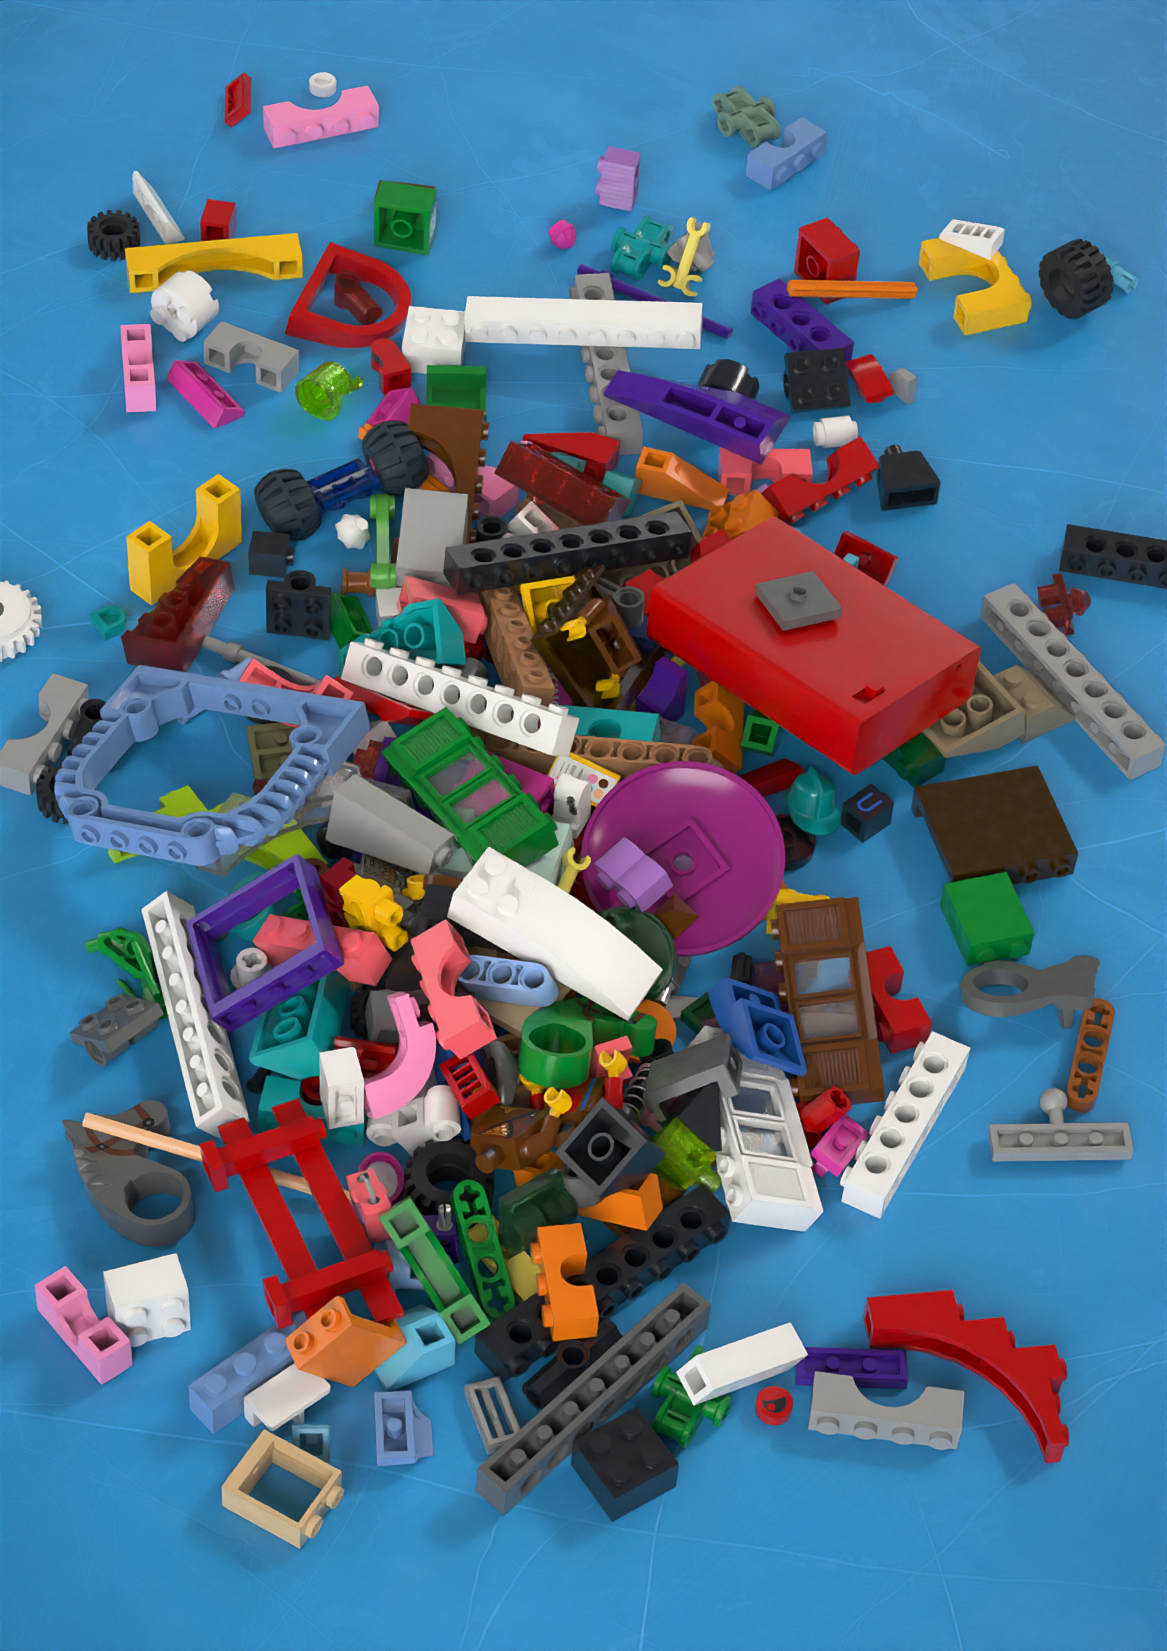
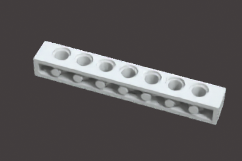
[341,638,580,757]
[141,891,250,1140]

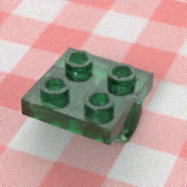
[498,1167,578,1260]

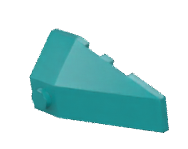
[337,598,466,677]

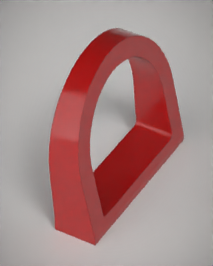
[285,242,411,348]

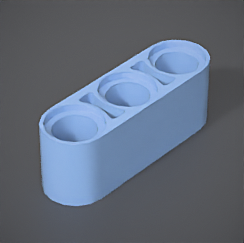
[458,955,559,1007]

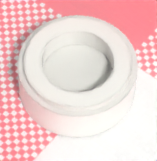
[309,72,336,97]

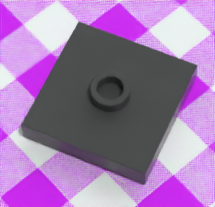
[755,571,842,631]

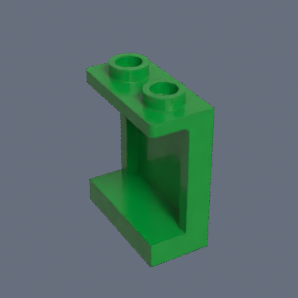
[426,365,487,422]

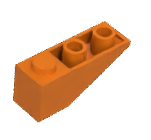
[635,447,729,510]

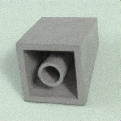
[396,488,468,587]

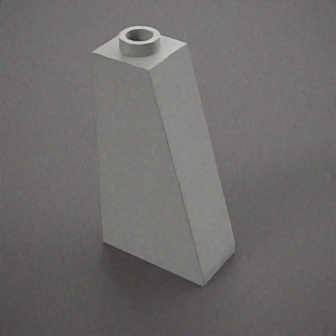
[326,774,454,875]

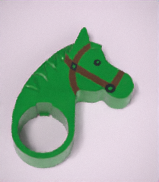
[518,996,658,1088]

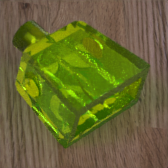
[652,1117,722,1194]

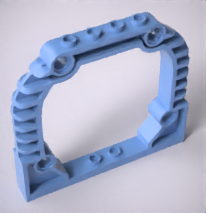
[54,665,370,866]

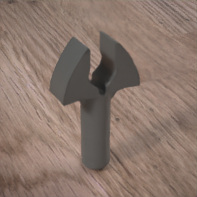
[394,893,421,932]

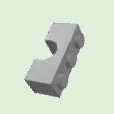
[203,321,299,393]

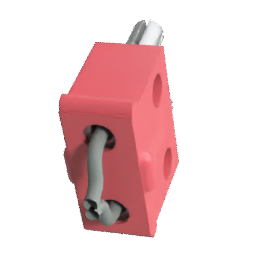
[346,1168,391,1249]

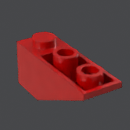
[522,432,620,484]

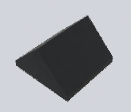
[656,1081,722,1156]

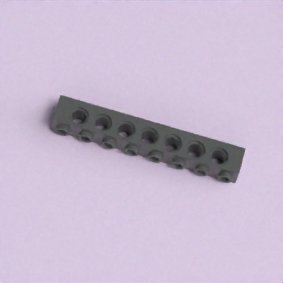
[476,1282,711,1515]

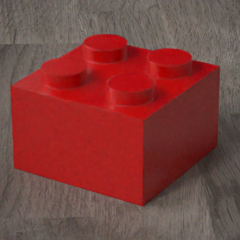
[794,217,860,305]

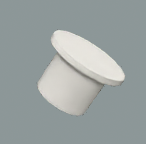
[230,948,273,990]

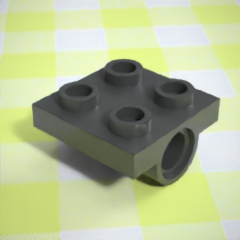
[69,994,164,1066]

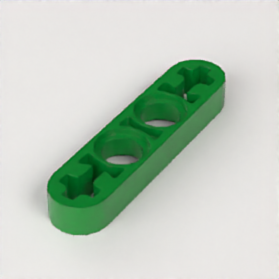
[450,1180,515,1321]

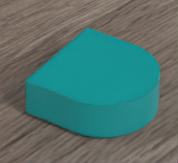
[89,606,127,641]

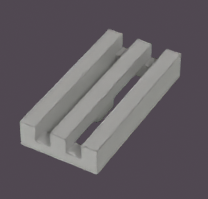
[464,1376,520,1455]

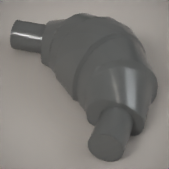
[480,1041,520,1107]

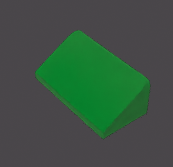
[331,592,373,649]

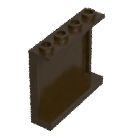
[531,564,666,711]
[911,765,1078,885]

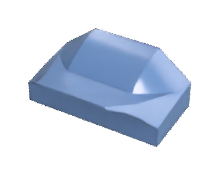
[374,1391,433,1466]

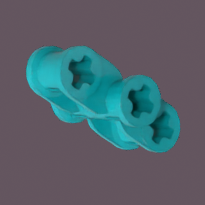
[611,216,673,281]

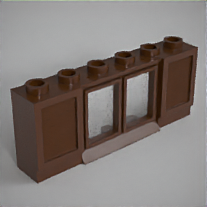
[770,897,885,1105]

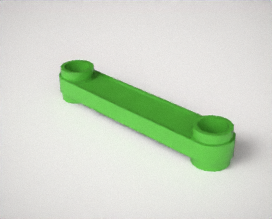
[370,493,396,589]

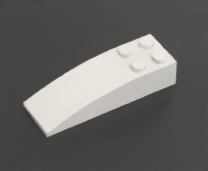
[447,847,663,1021]

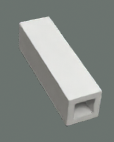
[676,1322,808,1405]

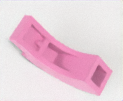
[364,992,436,1119]

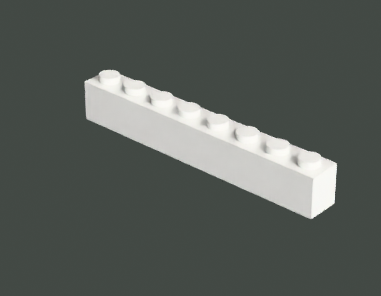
[464,296,702,349]

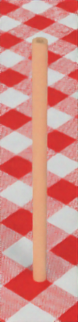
[82,1112,352,1206]

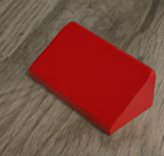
[739,758,803,798]

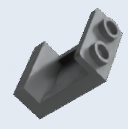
[643,1033,743,1122]

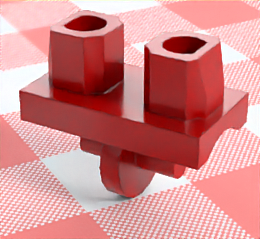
[334,1036,398,1078]

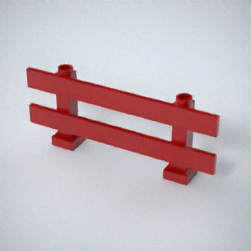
[199,1098,404,1329]

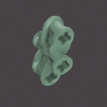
[712,86,780,148]

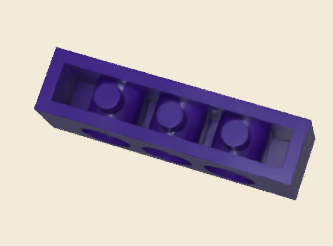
[750,278,854,362]

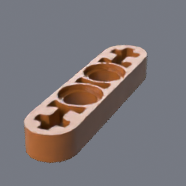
[1065,998,1115,1113]

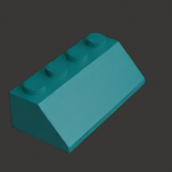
[249,970,351,1080]

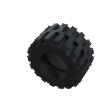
[1038,239,1114,319]
[403,1137,495,1235]

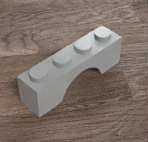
[0,673,89,796]
[808,1371,964,1450]

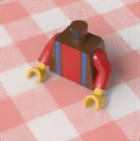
[520,1049,627,1148]

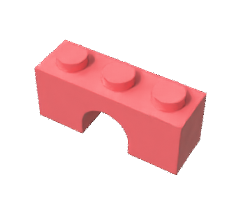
[717,448,812,495]

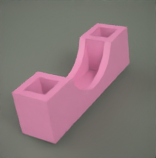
[263,86,379,148]

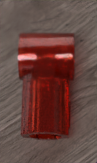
[333,271,382,325]

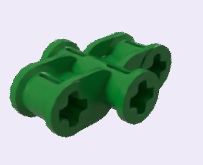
[651,1345,733,1448]

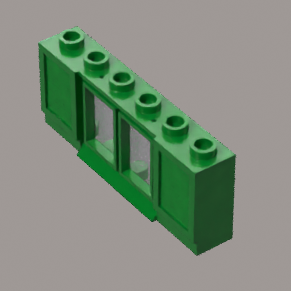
[381,707,559,867]

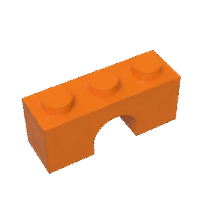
[692,681,744,774]
[530,1223,599,1341]

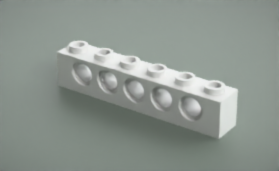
[840,1031,970,1219]

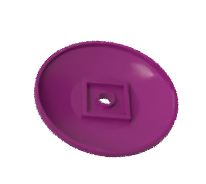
[581,761,785,957]

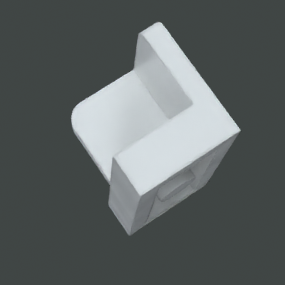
[244,1363,331,1431]

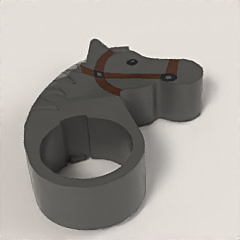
[62,1100,195,1247]

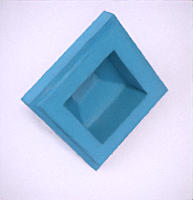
[292,1423,331,1462]

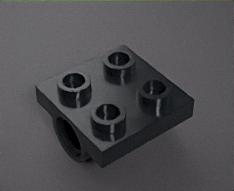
[783,348,851,413]
[266,570,331,640]

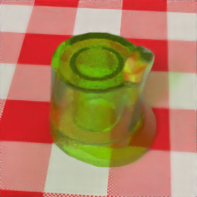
[295,361,363,421]

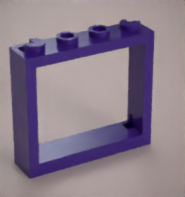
[185,854,344,1033]

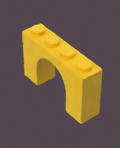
[918,238,1032,335]
[126,474,242,606]

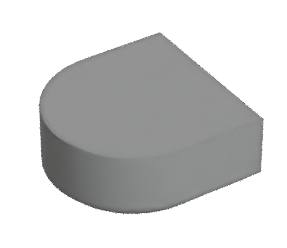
[889,368,917,405]

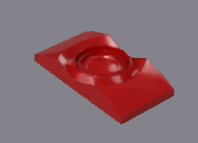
[334,676,435,726]

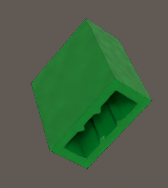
[940,872,1035,966]

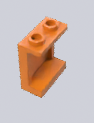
[285,1296,407,1387]

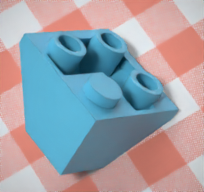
[374,1304,455,1392]

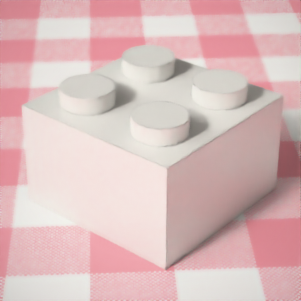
[402,306,466,374]
[103,1253,191,1347]

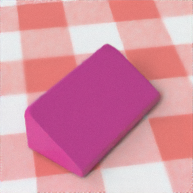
[364,388,421,427]

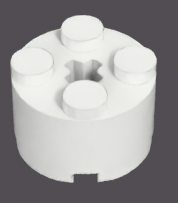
[150,270,219,342]

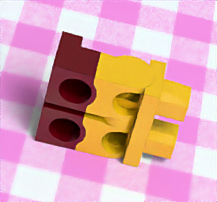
[320,857,408,952]

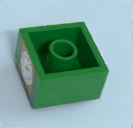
[373,180,438,255]

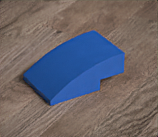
[708,977,808,1077]

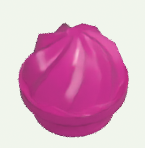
[547,219,576,249]

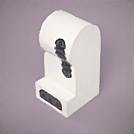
[552,773,591,839]

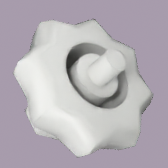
[335,514,371,549]

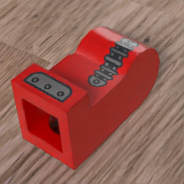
[371,338,411,395]

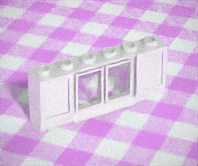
[687,1026,824,1232]

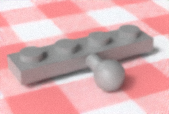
[987,1088,1134,1162]

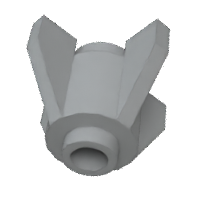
[666,221,715,273]

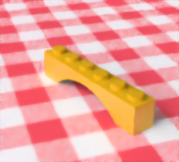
[125,233,303,293]

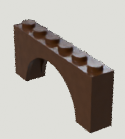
[391,403,490,564]

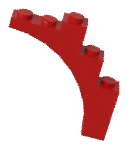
[863,1290,1069,1463]

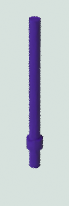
[577,264,733,340]

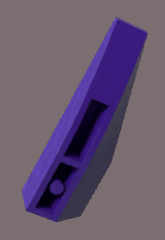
[604,370,790,465]

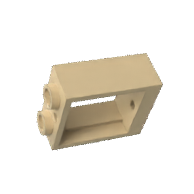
[221,1429,344,1549]

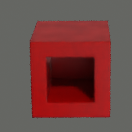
[200,199,236,241]

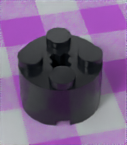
[697,359,760,400]

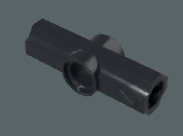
[522,1316,623,1410]

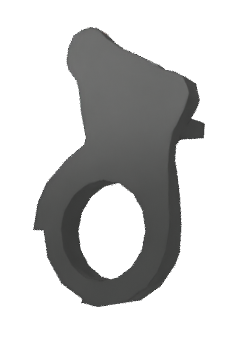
[960,955,1100,1029]

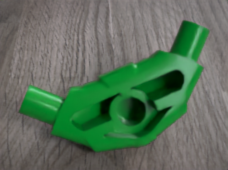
[85,927,157,991]

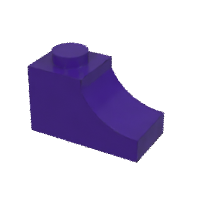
[635,656,688,734]

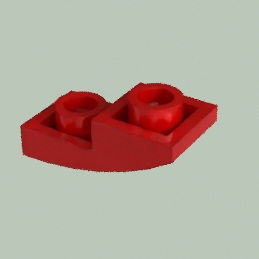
[845,354,894,403]

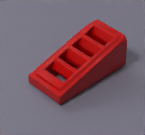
[439,1053,501,1120]

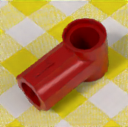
[796,1086,851,1149]

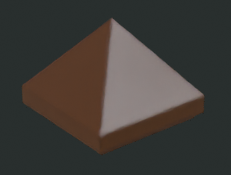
[653,893,699,941]

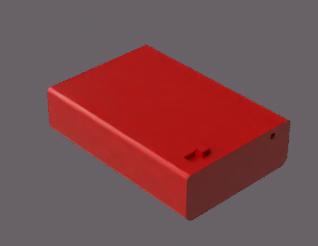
[647,516,981,775]

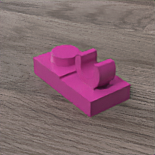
[810,1114,870,1178]

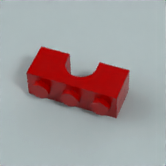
[848,946,932,1054]

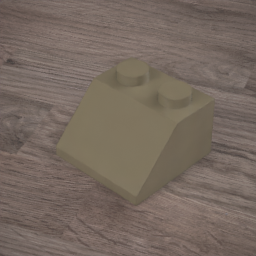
[993,665,1075,743]

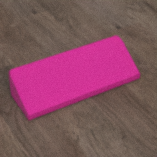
[167,360,245,428]

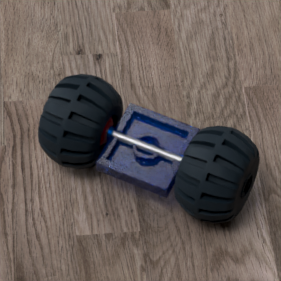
[254,420,429,541]

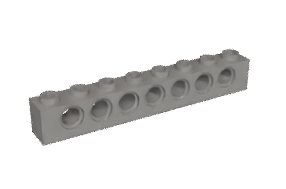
[569,273,643,455]
[980,583,1166,780]

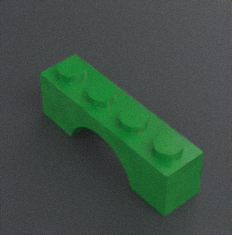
[378,1195,491,1345]

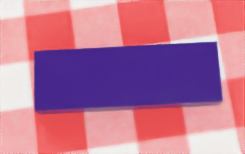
[795,1347,908,1389]

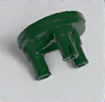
[598,906,677,1001]

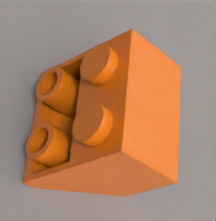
[702,489,779,540]

